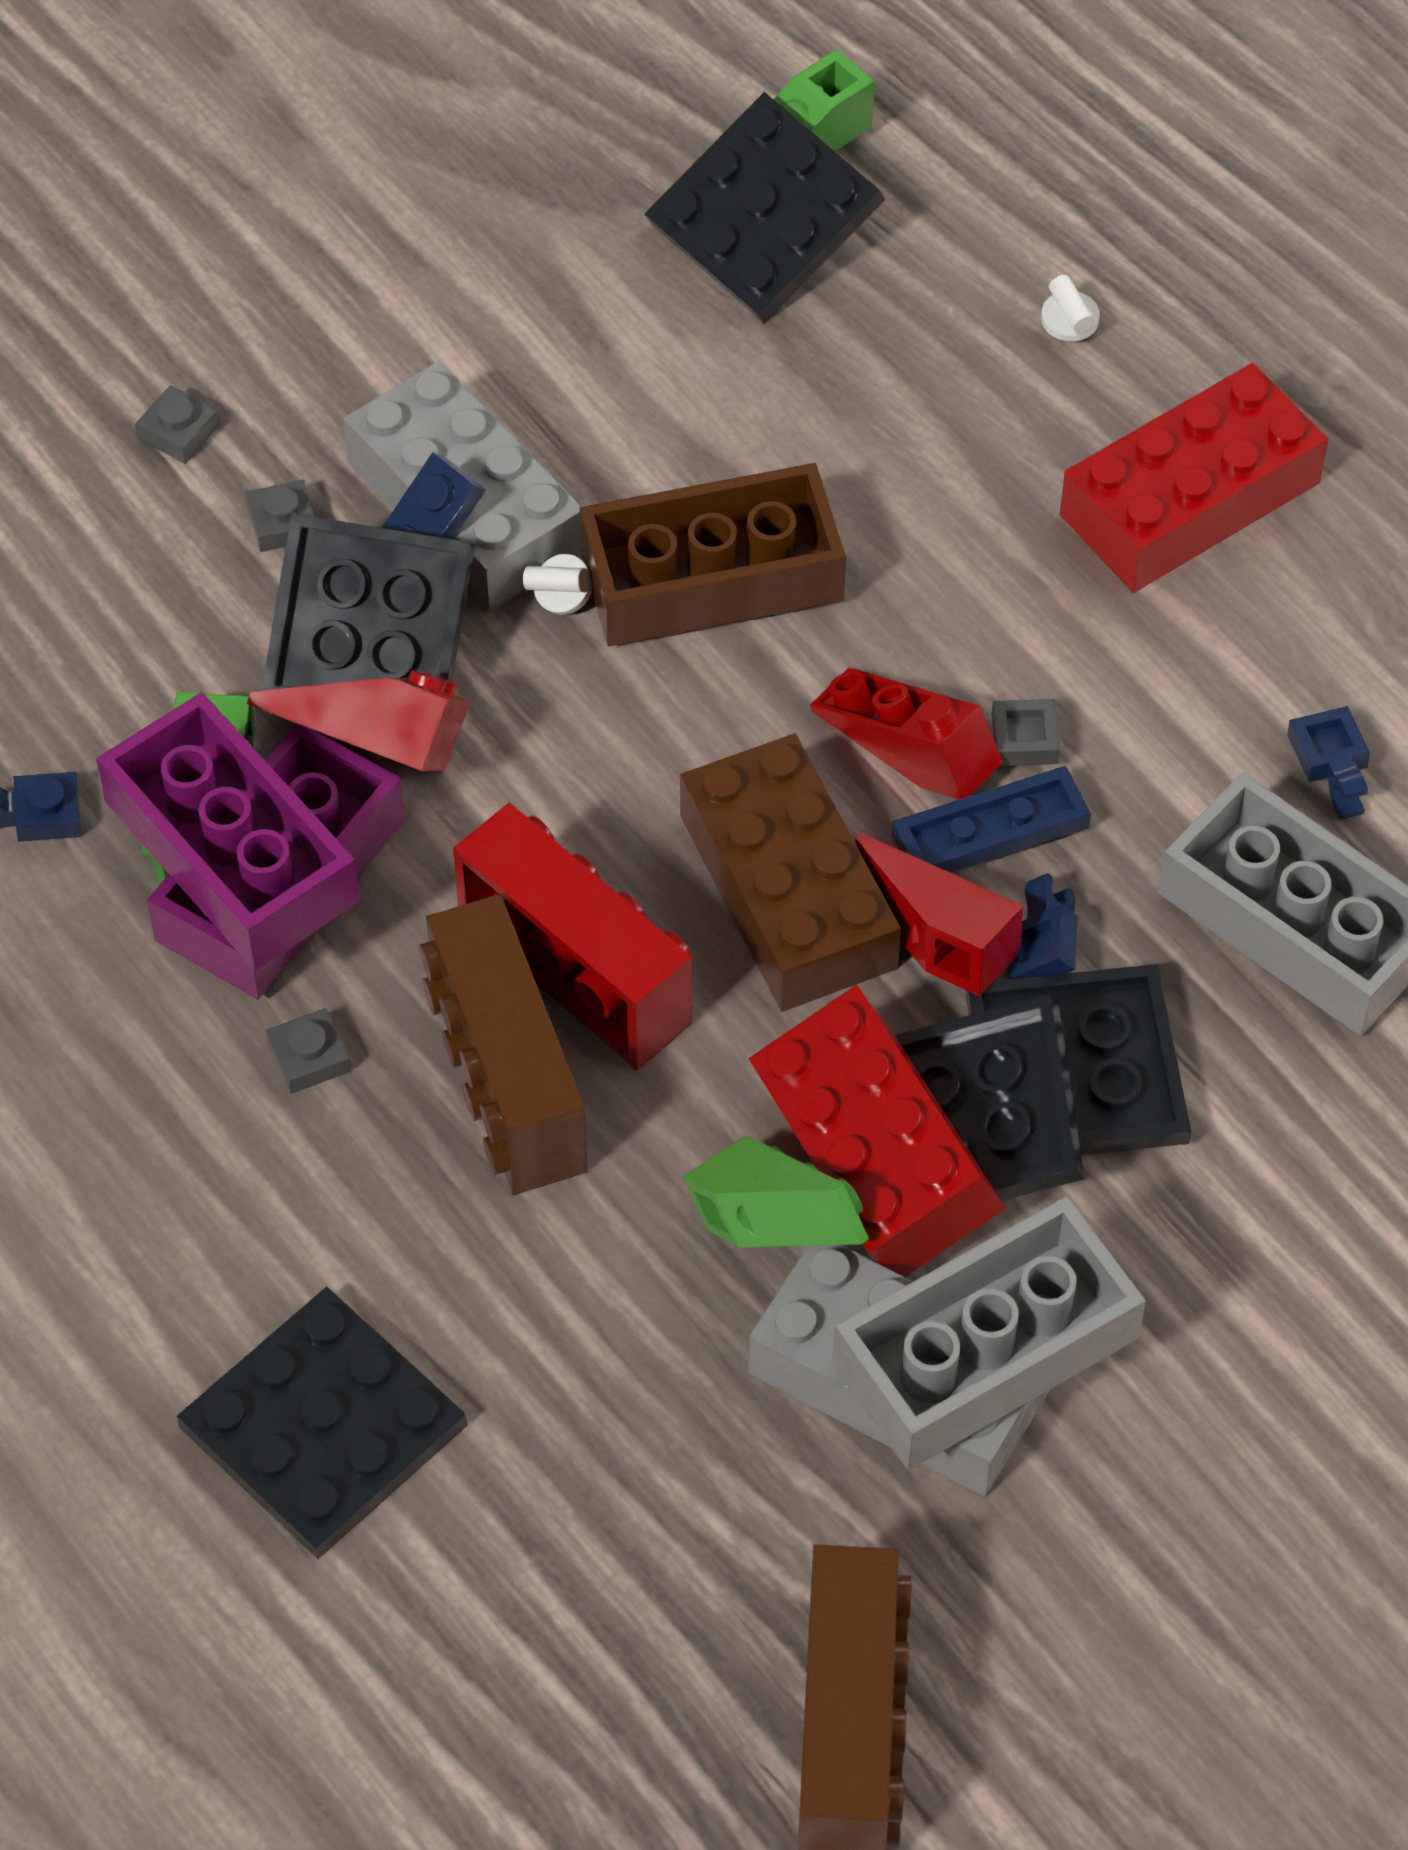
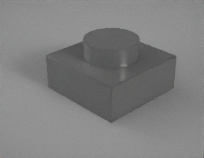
[135,385,220,464]
[246,479,314,552]
[991,699,1060,766]
[266,1008,351,1094]

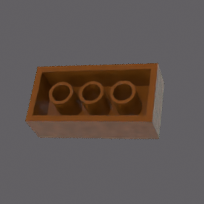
[579,463,846,646]
[680,733,901,1012]
[419,894,588,1196]
[798,1544,912,1850]

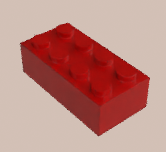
[1059,362,1328,593]
[453,802,692,1071]
[748,984,1006,1277]

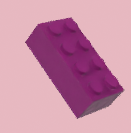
[96,692,360,971]
[147,723,405,1000]

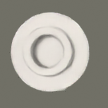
[1041,275,1100,341]
[523,554,593,615]

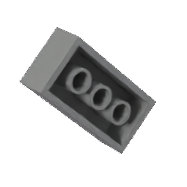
[343,360,582,613]
[1157,772,1408,1037]
[832,1196,1146,1471]
[748,1245,1050,1498]

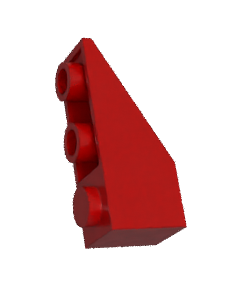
[810,667,1003,800]
[855,833,1023,997]

